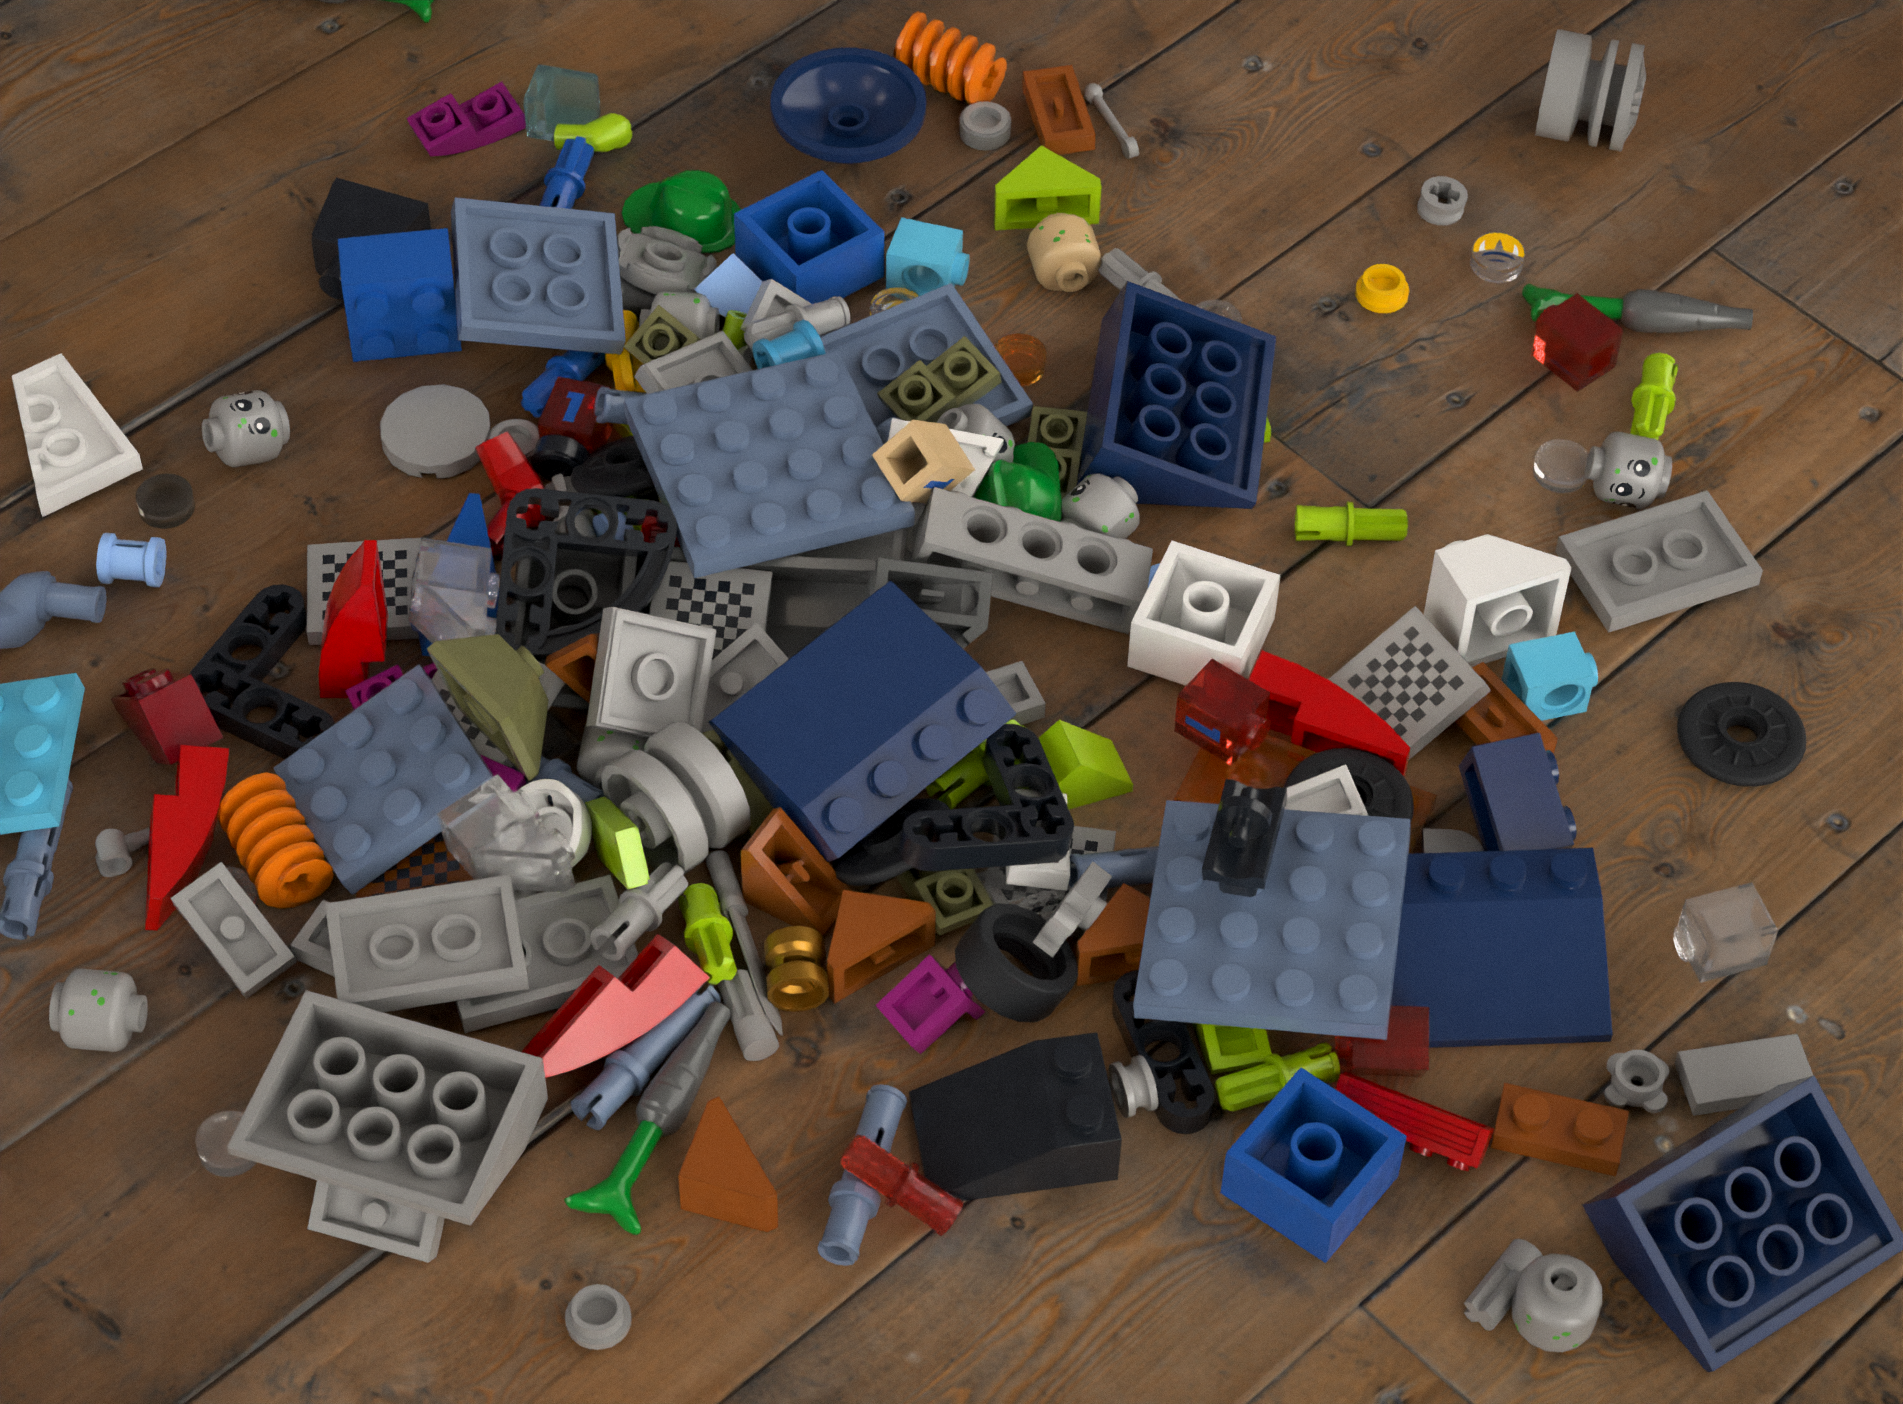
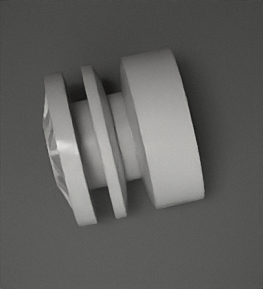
[1535,29,1647,152]

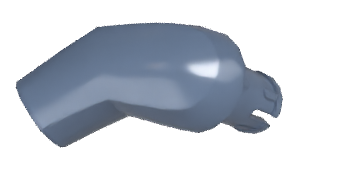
[0,571,107,649]

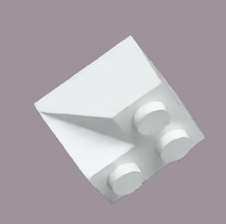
[1424,534,1571,667]
[1127,541,1280,702]

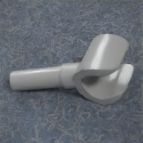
[95,827,149,877]

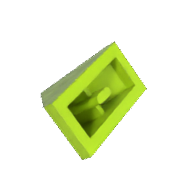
[994,145,1102,230]
[1014,720,1133,810]

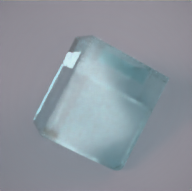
[523,64,601,141]

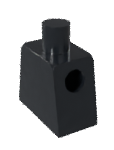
[311,177,431,299]

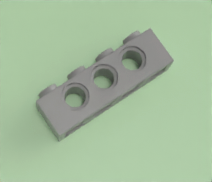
[911,487,1153,634]

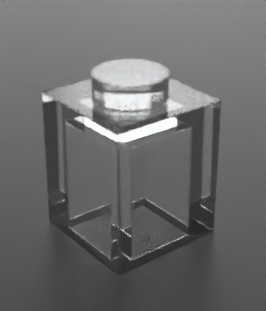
[1673,882,1778,983]

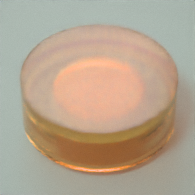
[994,333,1047,386]

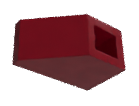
[111,668,223,765]

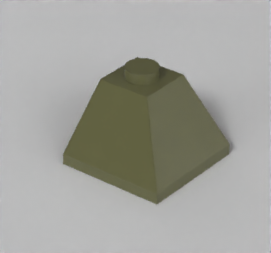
[427,634,549,782]

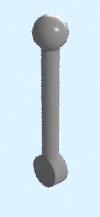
[1083,83,1139,159]

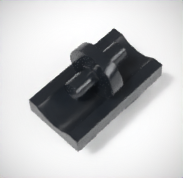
[1202,779,1287,897]

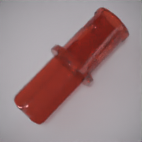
[839,1135,964,1236]

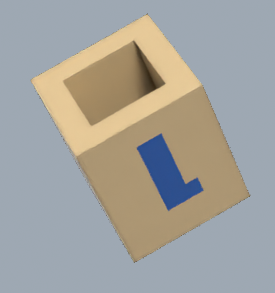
[872,420,975,504]

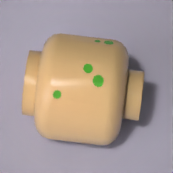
[1027,213,1102,292]

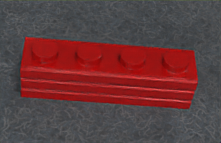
[1335,1072,1495,1172]

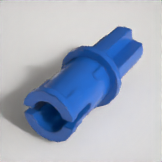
[539,136,594,209]
[521,350,606,418]

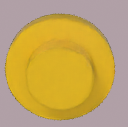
[1355,264,1409,313]

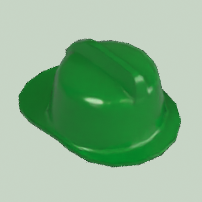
[622,170,742,253]
[973,442,1062,522]

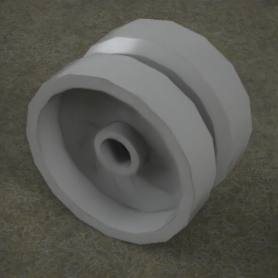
[601,722,751,875]

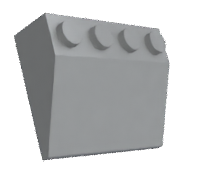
[227,990,548,1226]

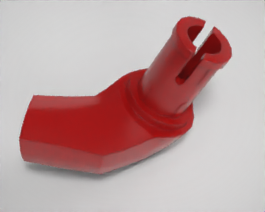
[475,431,547,561]

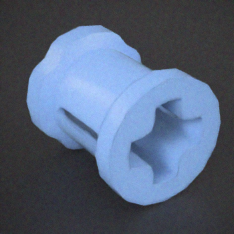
[96,533,167,588]

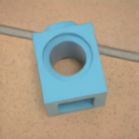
[886,217,970,298]
[1501,632,1598,721]

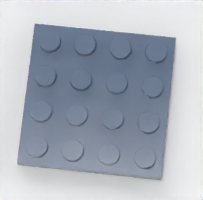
[624,351,915,578]
[1133,800,1411,1040]

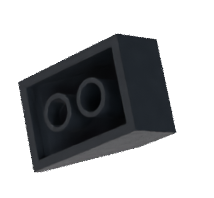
[909,1032,1122,1206]

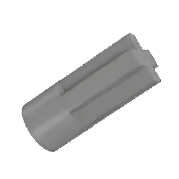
[717,969,779,1061]
[1464,1239,1543,1331]

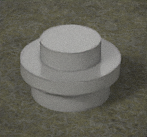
[565,1284,632,1350]

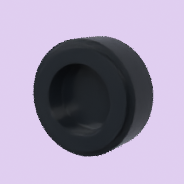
[531,435,590,481]

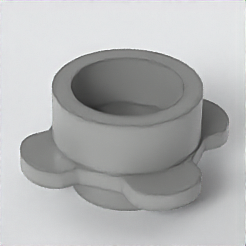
[1604,1050,1669,1113]

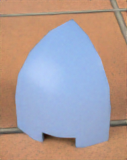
[694,253,762,318]

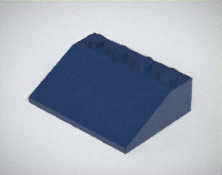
[1077,281,1276,509]
[709,581,1017,862]
[1363,848,1613,1050]
[1582,1075,1903,1372]

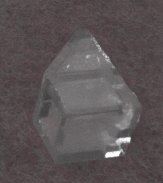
[408,537,500,643]
[437,774,575,893]

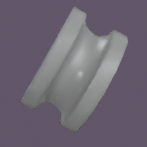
[1417,176,1468,225]
[1108,1055,1158,1118]

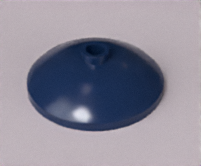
[770,47,926,164]

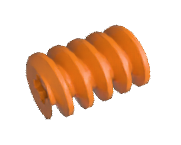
[893,11,1007,105]
[217,772,334,909]

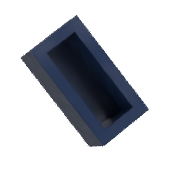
[1459,733,1576,851]

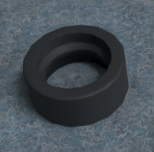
[955,903,1078,1023]

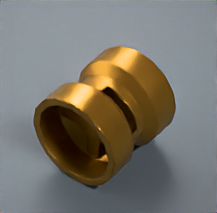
[764,926,829,1012]

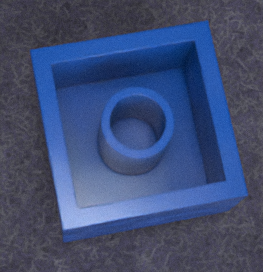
[734,170,884,304]
[338,228,462,362]
[1220,1067,1407,1263]

